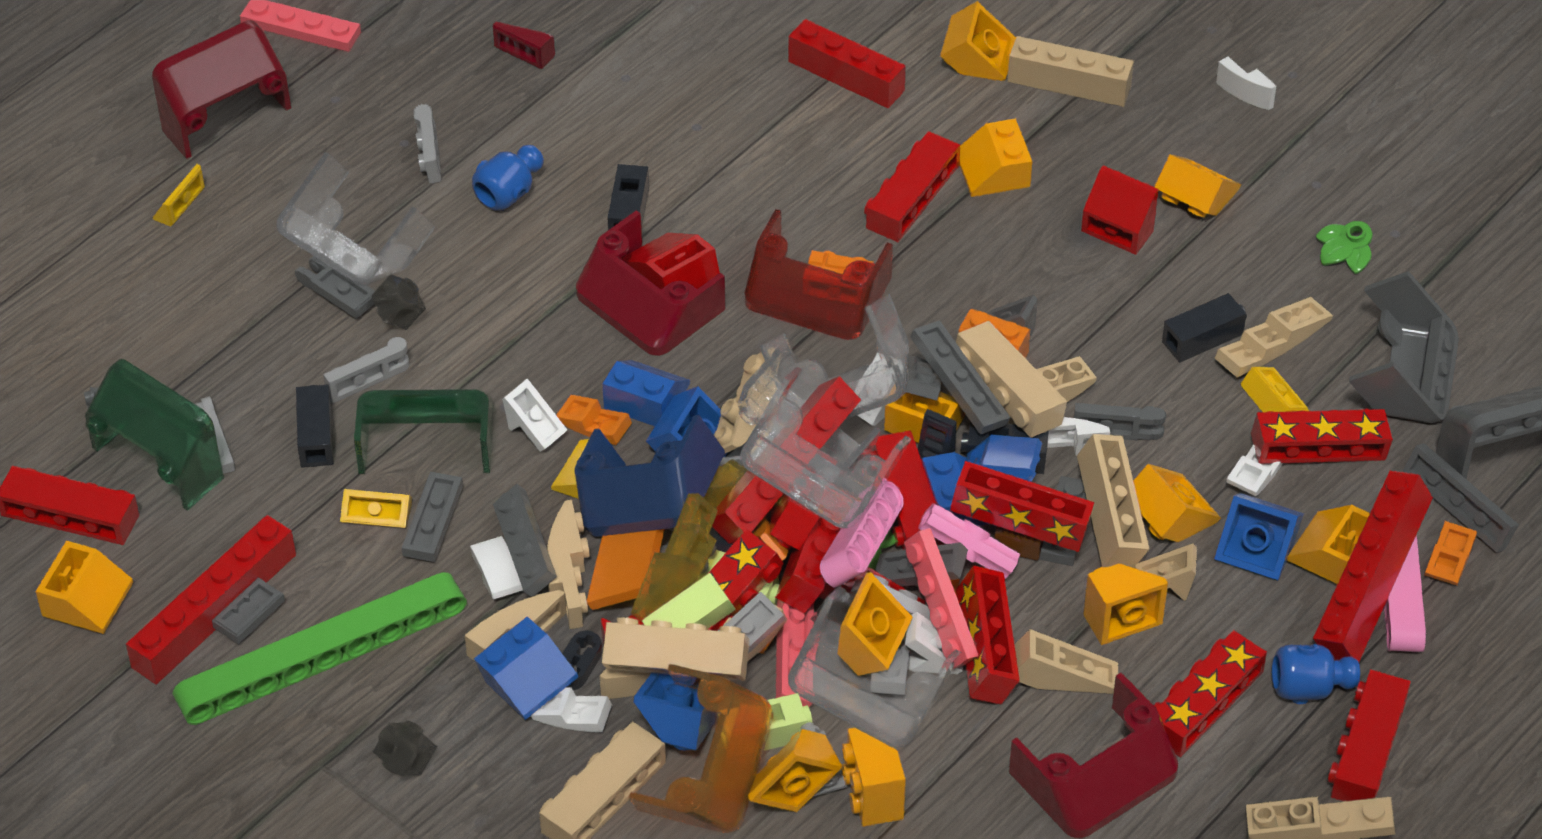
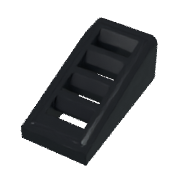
[918,409,957,461]

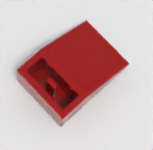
[620,232,720,289]

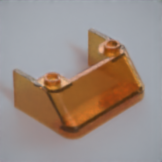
[629,663,773,833]

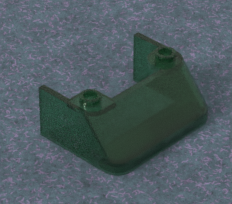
[85,358,224,511]
[354,389,493,474]

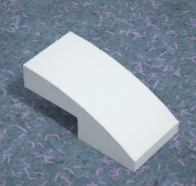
[1216,57,1277,110]
[1047,417,1110,456]
[1226,445,1283,496]
[470,536,523,599]
[531,688,612,732]

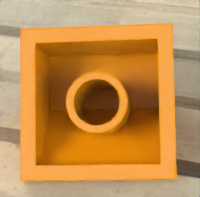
[940,1,1016,81]
[959,118,1032,197]
[1154,154,1241,218]
[1133,464,1221,542]
[1083,563,1168,645]
[837,572,913,676]
[748,729,843,812]

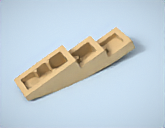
[1215,297,1333,377]

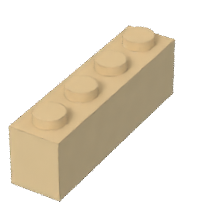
[1008,36,1134,107]
[956,321,1067,438]
[1077,434,1149,568]
[602,618,750,681]
[540,721,666,839]

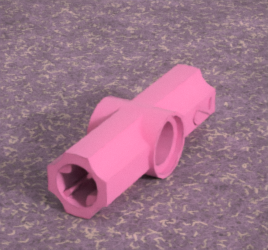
[918,503,1020,579]

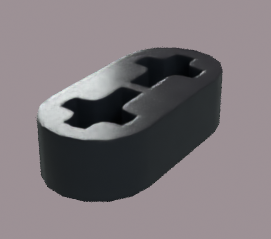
[562,630,602,690]

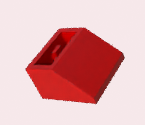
[1081,165,1159,255]

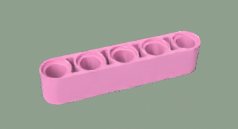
[820,481,904,587]
[1384,535,1426,652]

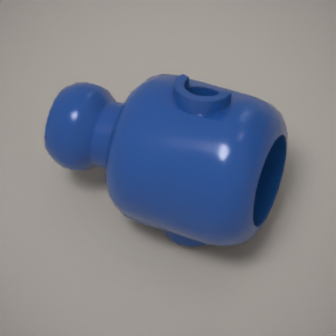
[472,145,544,211]
[1272,644,1360,704]

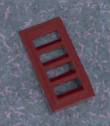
[493,21,555,69]

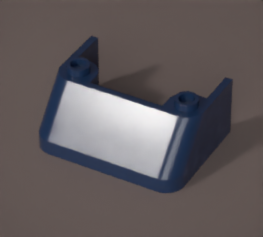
[574,415,726,537]

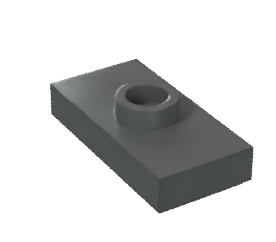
[212,577,285,644]

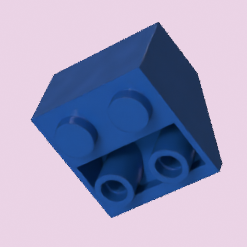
[965,435,1042,482]

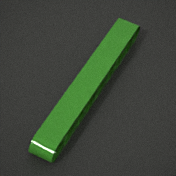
[173,572,467,724]

